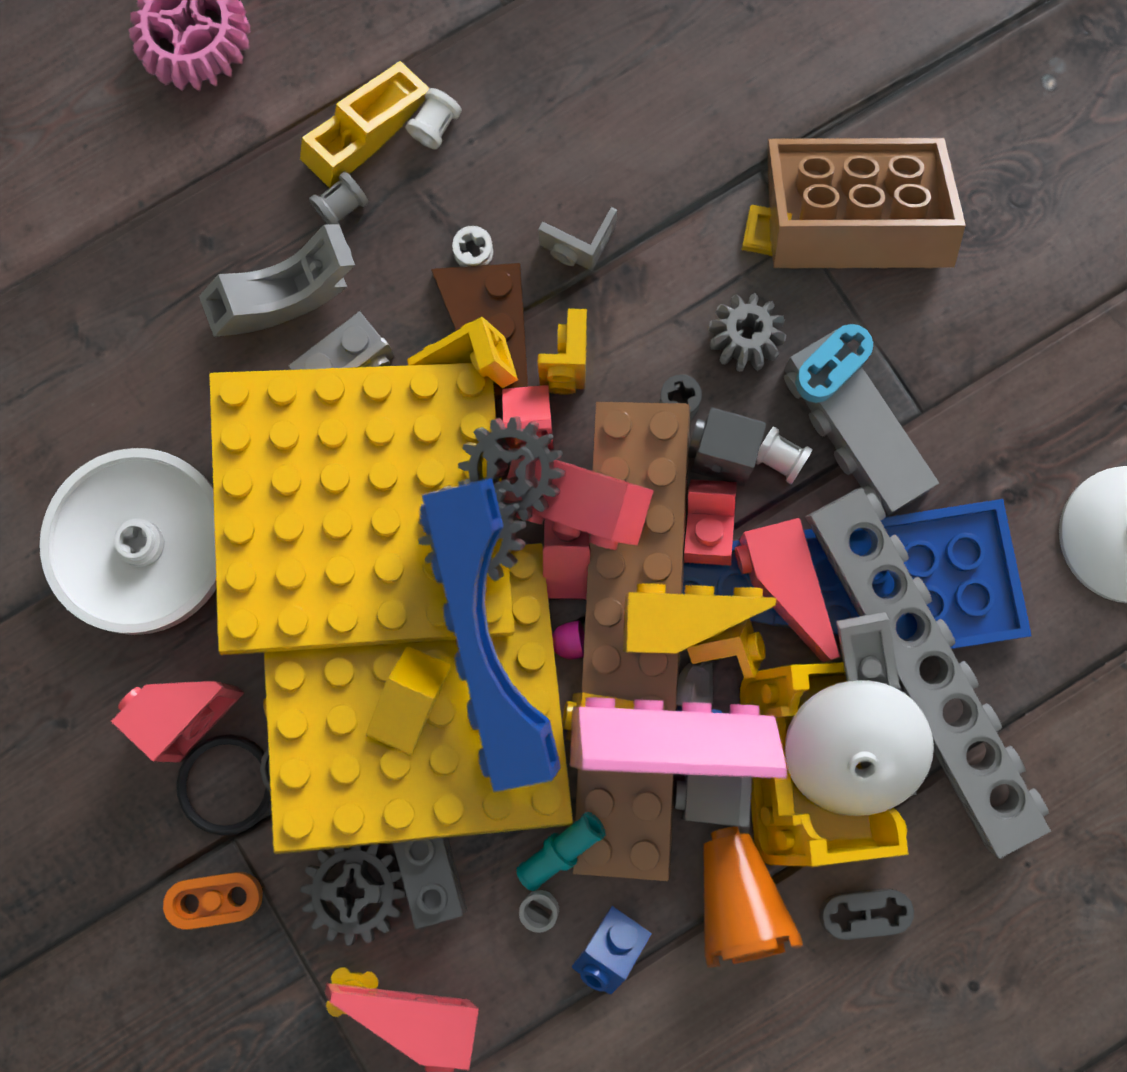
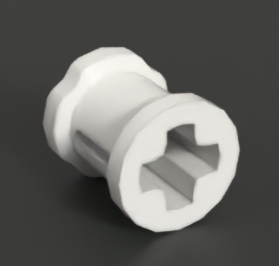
[405,88,462,149]
[755,426,813,485]

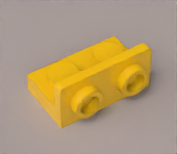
[537,309,587,395]

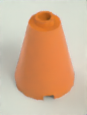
[703,827,803,967]

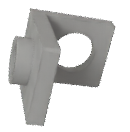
[538,207,617,271]

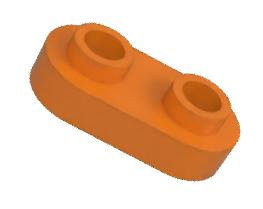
[163,872,263,930]

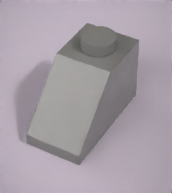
[674,774,752,827]

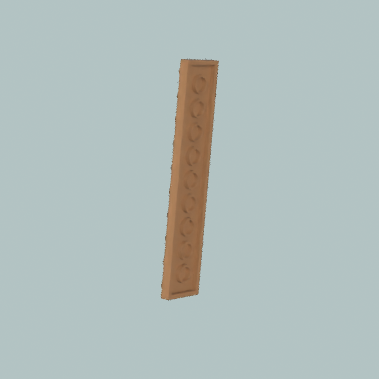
[573,402,691,881]

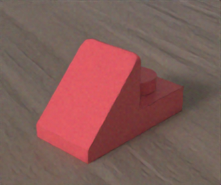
[684,479,737,566]
[543,518,590,600]

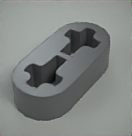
[819,888,914,940]

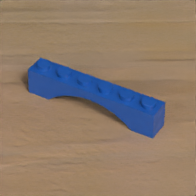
[420,478,561,792]

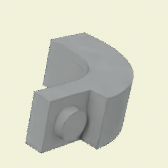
[199,224,355,337]

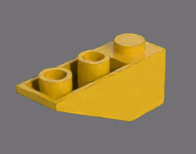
[623,584,776,654]

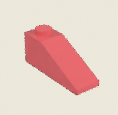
[735,518,840,663]
[325,983,479,1072]

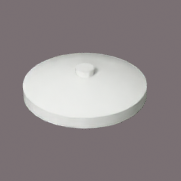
[40,448,217,635]

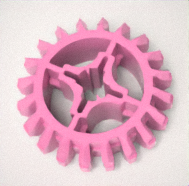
[129,0,250,91]

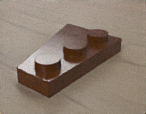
[431,263,528,400]

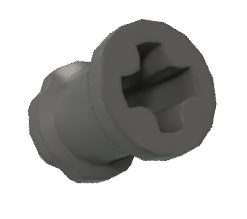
[659,375,702,422]

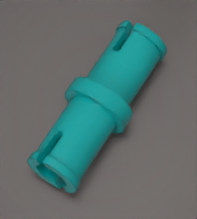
[516,812,606,891]

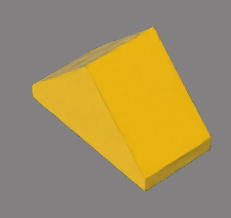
[366,646,452,755]

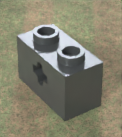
[688,407,766,487]
[393,837,467,930]

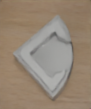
[676,661,713,706]

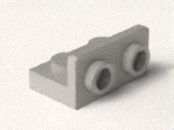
[288,311,395,370]

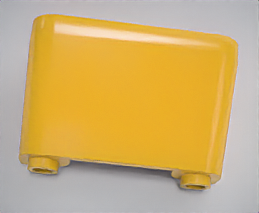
[740,663,908,866]

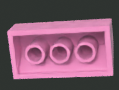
[570,697,787,778]

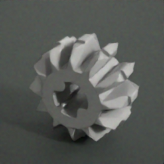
[708,293,786,372]

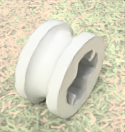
[452,226,494,267]

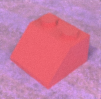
[111,681,244,762]

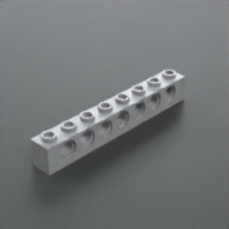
[805,488,1051,859]

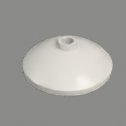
[1059,466,1127,603]
[785,680,934,816]

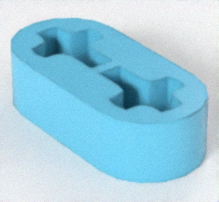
[795,324,873,403]

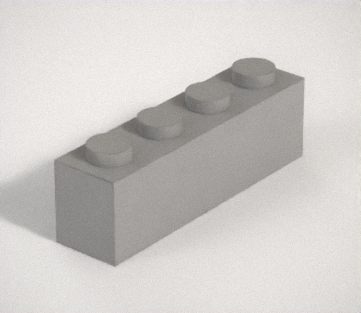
[784,329,939,517]

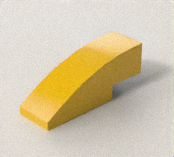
[300,61,430,188]

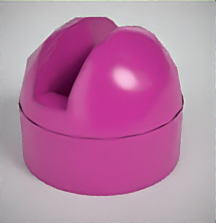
[552,620,585,660]

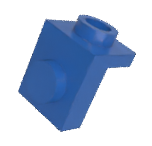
[572,906,652,994]

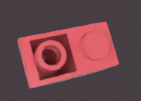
[502,385,554,450]

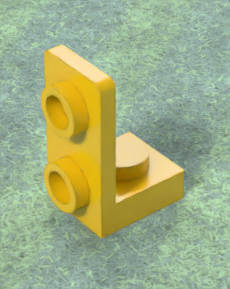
[407,317,518,388]

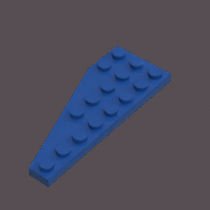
[682,499,1032,650]

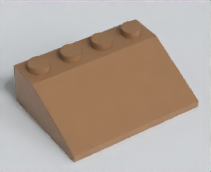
[767,138,966,269]

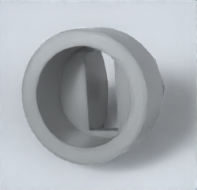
[519,890,559,933]

